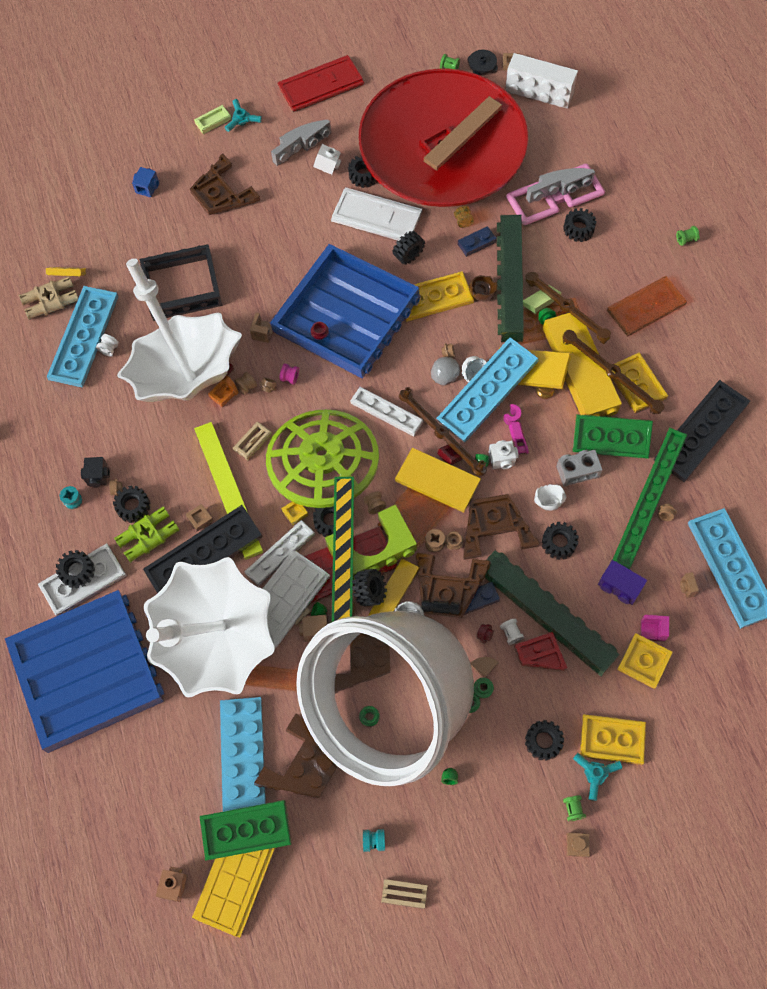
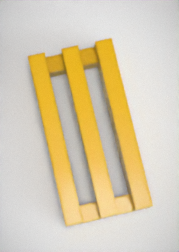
[46,267,86,276]

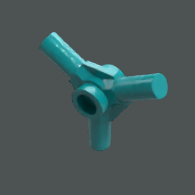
[225,99,262,132]
[573,753,622,801]

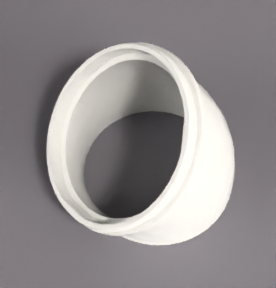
[297,611,474,786]

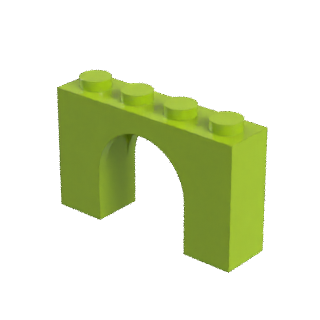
[325,505,417,580]

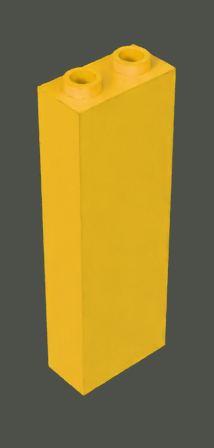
[543,313,622,417]

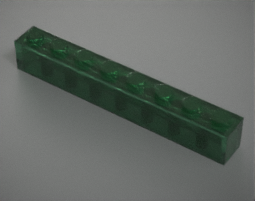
[497,215,524,342]
[484,550,620,677]

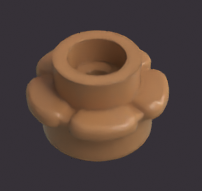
[441,343,455,358]
[259,377,277,393]
[109,478,123,496]
[658,504,677,521]
[445,531,463,550]

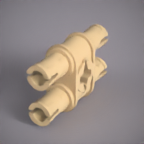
[19,276,78,320]

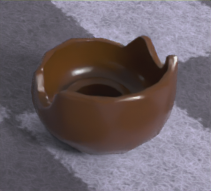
[470,275,498,302]

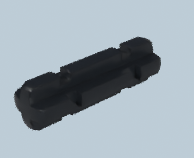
[421,600,461,614]

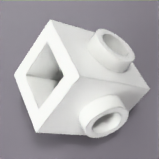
[488,440,518,469]

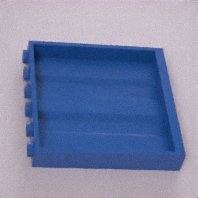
[270,244,421,379]
[5,590,165,753]

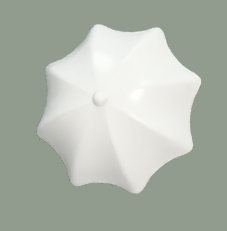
[117,259,242,402]
[144,557,275,697]

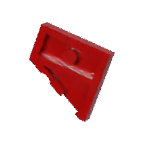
[514,632,567,671]

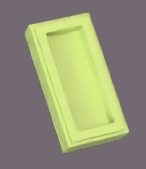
[194,105,232,134]
[523,285,561,313]

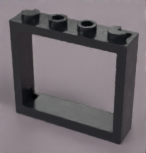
[139,244,223,321]

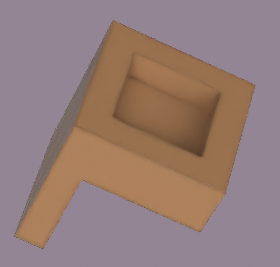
[250,313,273,343]

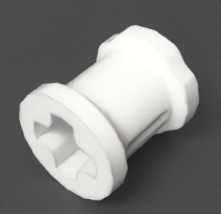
[500,619,524,645]

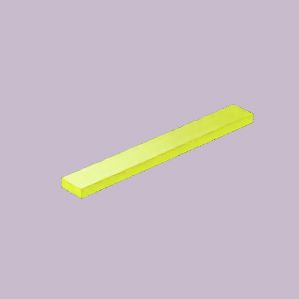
[194,422,263,560]

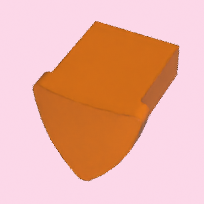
[208,376,239,407]

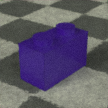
[598,560,647,605]

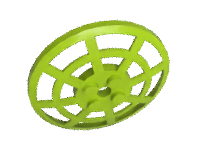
[266,409,379,508]

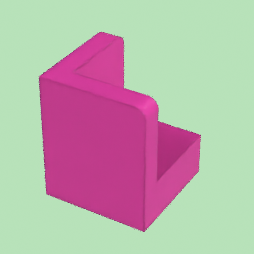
[641,615,669,642]

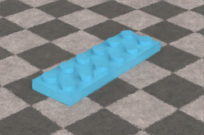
[47,286,119,388]
[436,338,539,443]
[688,508,767,629]
[220,697,266,812]

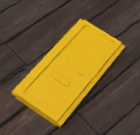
[192,848,275,938]

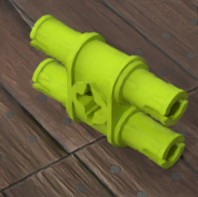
[114,506,180,563]

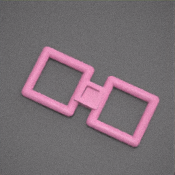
[506,163,605,225]

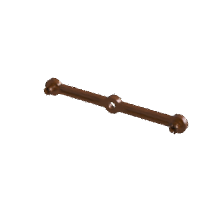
[525,272,611,344]
[562,330,665,414]
[399,387,487,476]

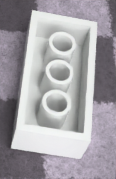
[505,53,578,109]

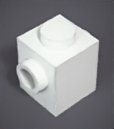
[313,144,341,175]

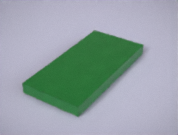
[572,414,653,459]
[200,800,292,861]

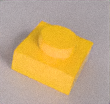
[281,502,308,526]

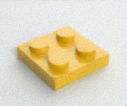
[617,633,673,689]

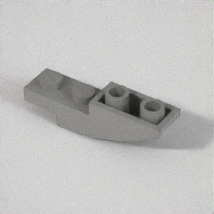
[271,120,331,166]
[526,168,595,204]

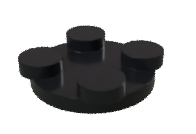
[468,49,498,76]

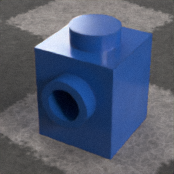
[132,167,159,197]

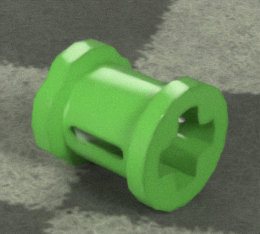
[440,54,460,70]
[676,226,700,246]
[563,795,586,822]

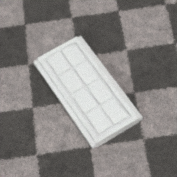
[331,187,422,241]
[263,550,330,649]

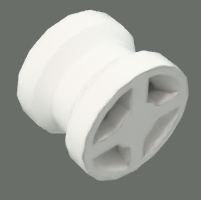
[96,334,119,356]

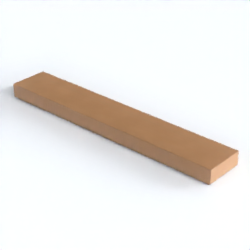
[424,96,502,170]

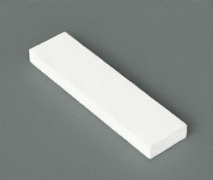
[350,387,424,437]
[244,520,315,587]

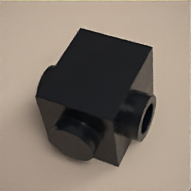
[81,457,110,488]

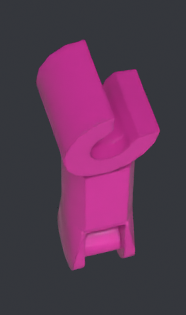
[503,404,529,456]

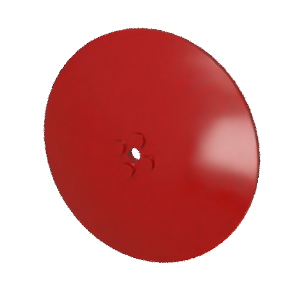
[359,69,528,207]

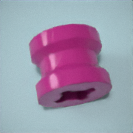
[279,363,299,385]

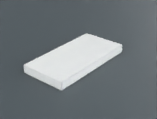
[38,543,127,616]

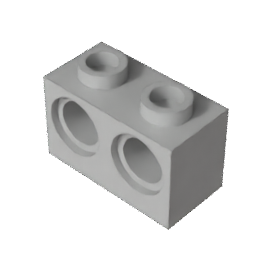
[556,450,602,487]

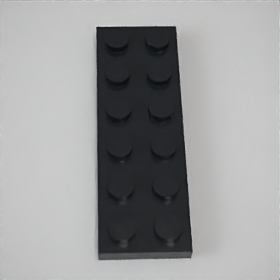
[653,380,750,483]
[143,505,263,593]

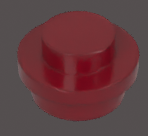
[311,322,329,340]
[477,624,494,644]

